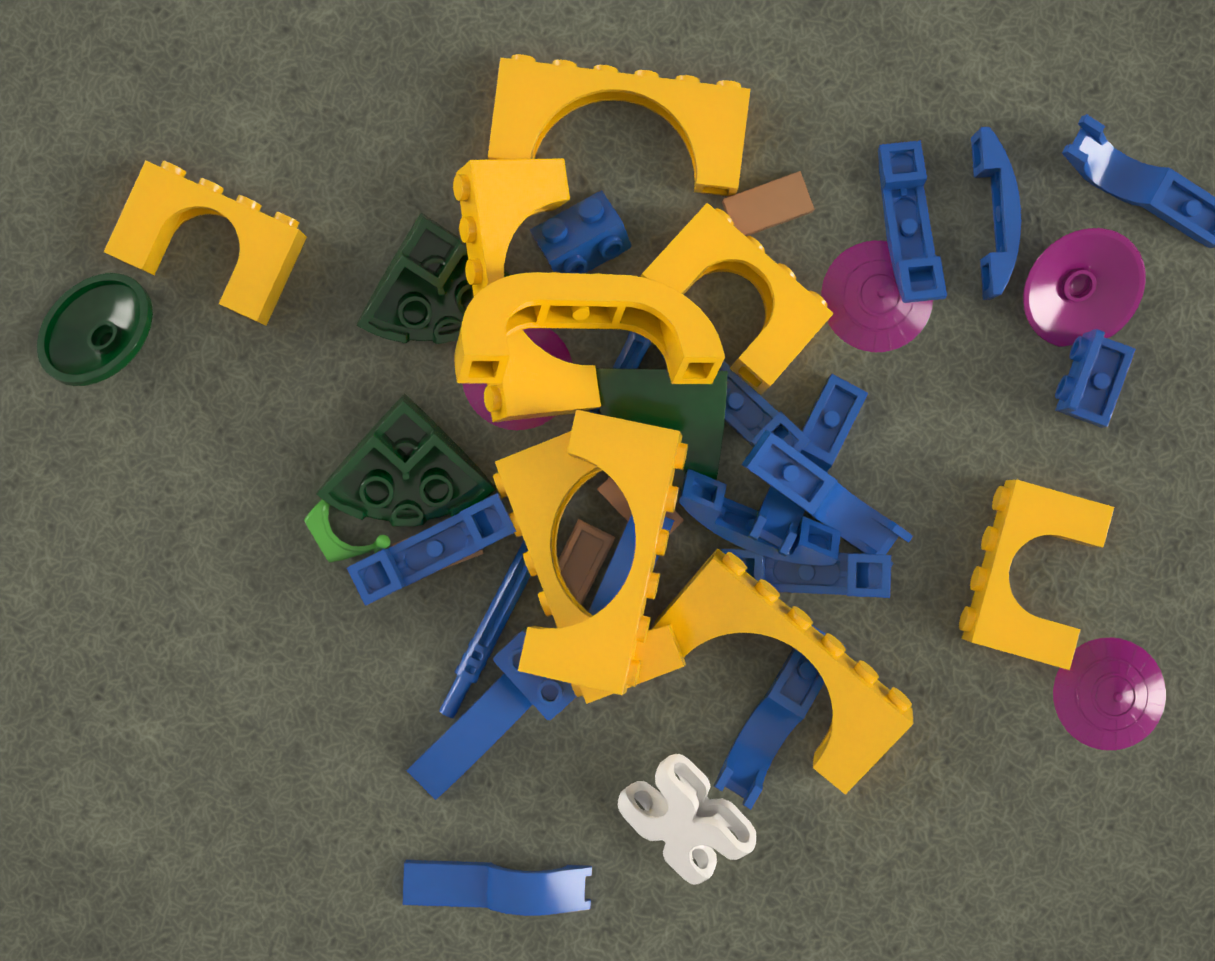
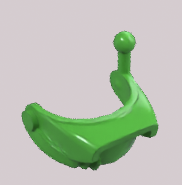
[304,499,390,563]

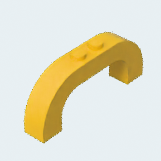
[454,272,725,384]

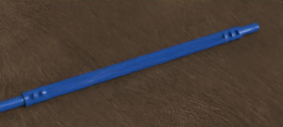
[439,331,652,718]

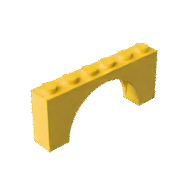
[488,54,751,197]
[453,158,601,422]
[518,410,688,695]
[493,431,686,704]
[651,548,914,795]

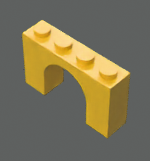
[104,160,307,326]
[641,203,834,395]
[959,480,1114,670]

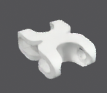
[618,754,756,885]

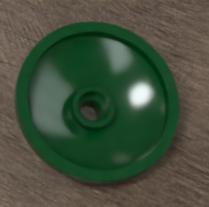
[37,273,153,386]

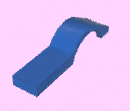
[1062,114,1215,248]
[748,374,868,557]
[741,430,913,567]
[713,625,846,810]
[403,860,592,916]

